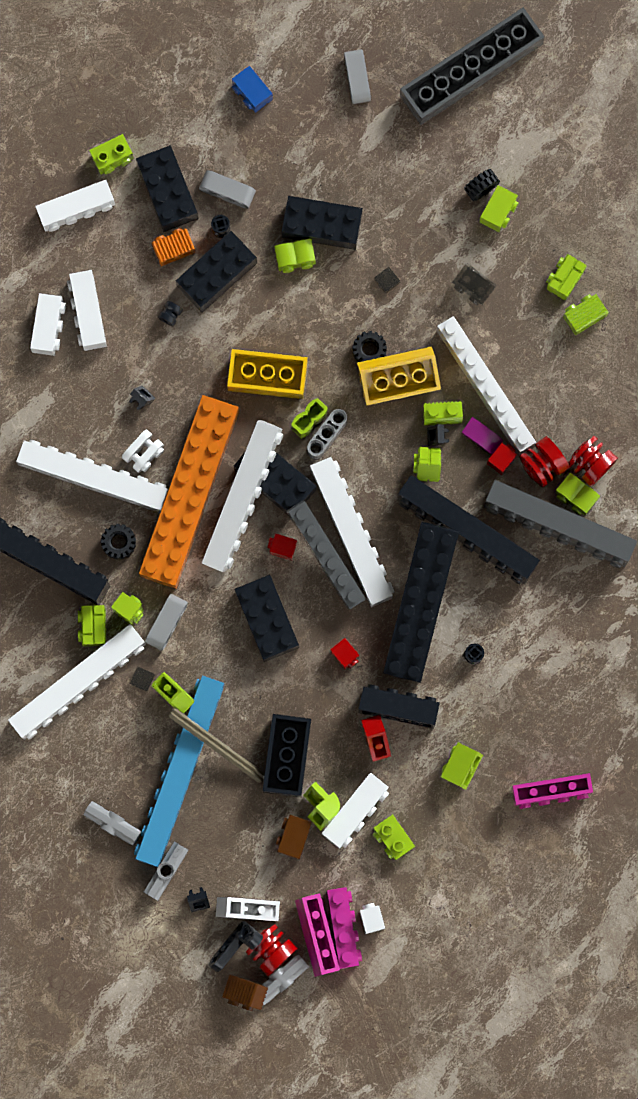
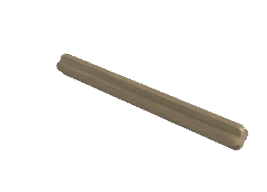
[169,709,265,782]

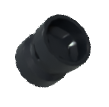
[211,215,230,238]
[158,301,183,327]
[464,643,484,665]

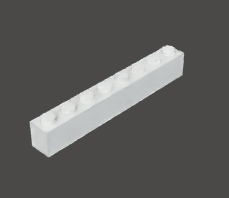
[437,316,536,456]
[202,420,283,572]
[16,440,169,513]
[310,457,394,607]
[8,624,146,740]

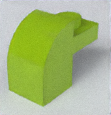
[303,782,340,831]

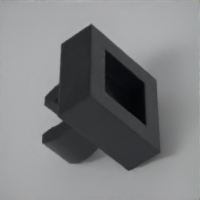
[129,386,155,410]
[427,424,449,447]
[187,887,210,912]

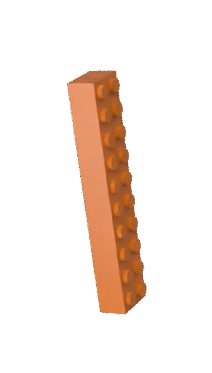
[139,395,239,589]

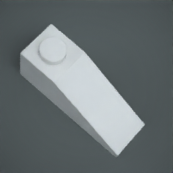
[216,897,280,921]

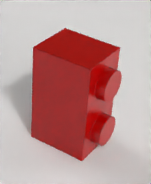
[361,715,391,762]

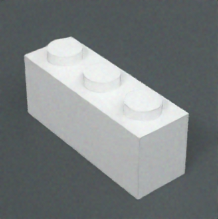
[30,293,66,356]

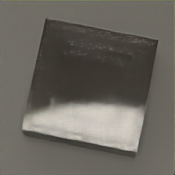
[374,267,400,294]
[130,667,155,692]

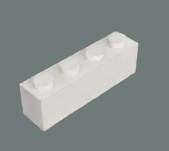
[36,180,115,232]
[67,270,107,351]
[322,773,389,849]

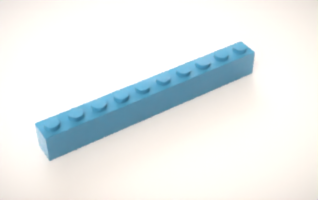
[134,675,225,867]

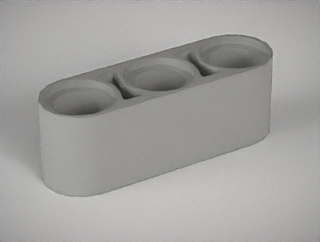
[344,49,371,104]
[199,170,256,209]
[307,409,347,459]
[145,594,188,651]

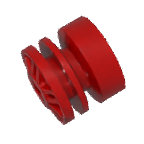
[519,436,569,488]
[568,436,618,487]
[246,924,298,977]

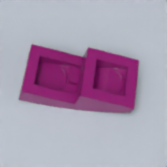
[461,417,503,456]

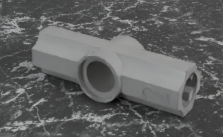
[83,801,142,846]
[144,842,189,901]
[263,954,309,1005]

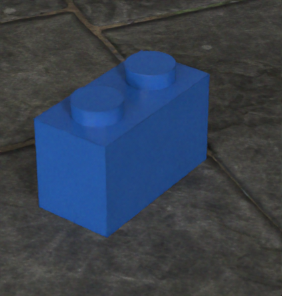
[232,65,273,113]

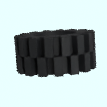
[464,169,500,201]
[353,331,387,362]
[101,524,136,560]

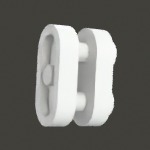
[121,429,164,473]

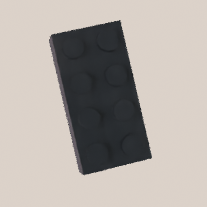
[136,145,199,232]
[282,196,363,250]
[175,231,257,313]
[233,451,317,516]
[234,575,299,662]
[358,684,440,729]
[263,714,311,798]

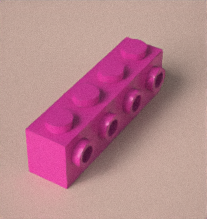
[511,773,593,809]
[327,887,362,969]
[295,893,340,977]

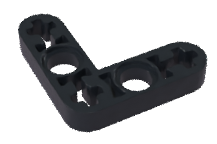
[209,921,263,972]

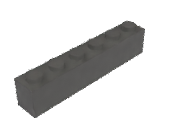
[286,501,366,609]

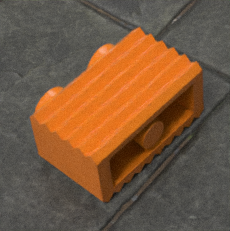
[152,228,196,267]

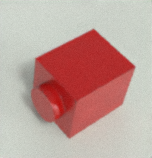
[487,443,517,475]
[267,533,297,561]
[330,638,360,670]

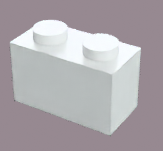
[359,903,385,934]

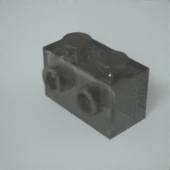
[452,263,497,305]

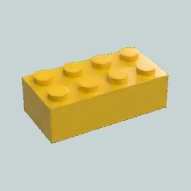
[357,347,441,405]
[227,349,308,399]

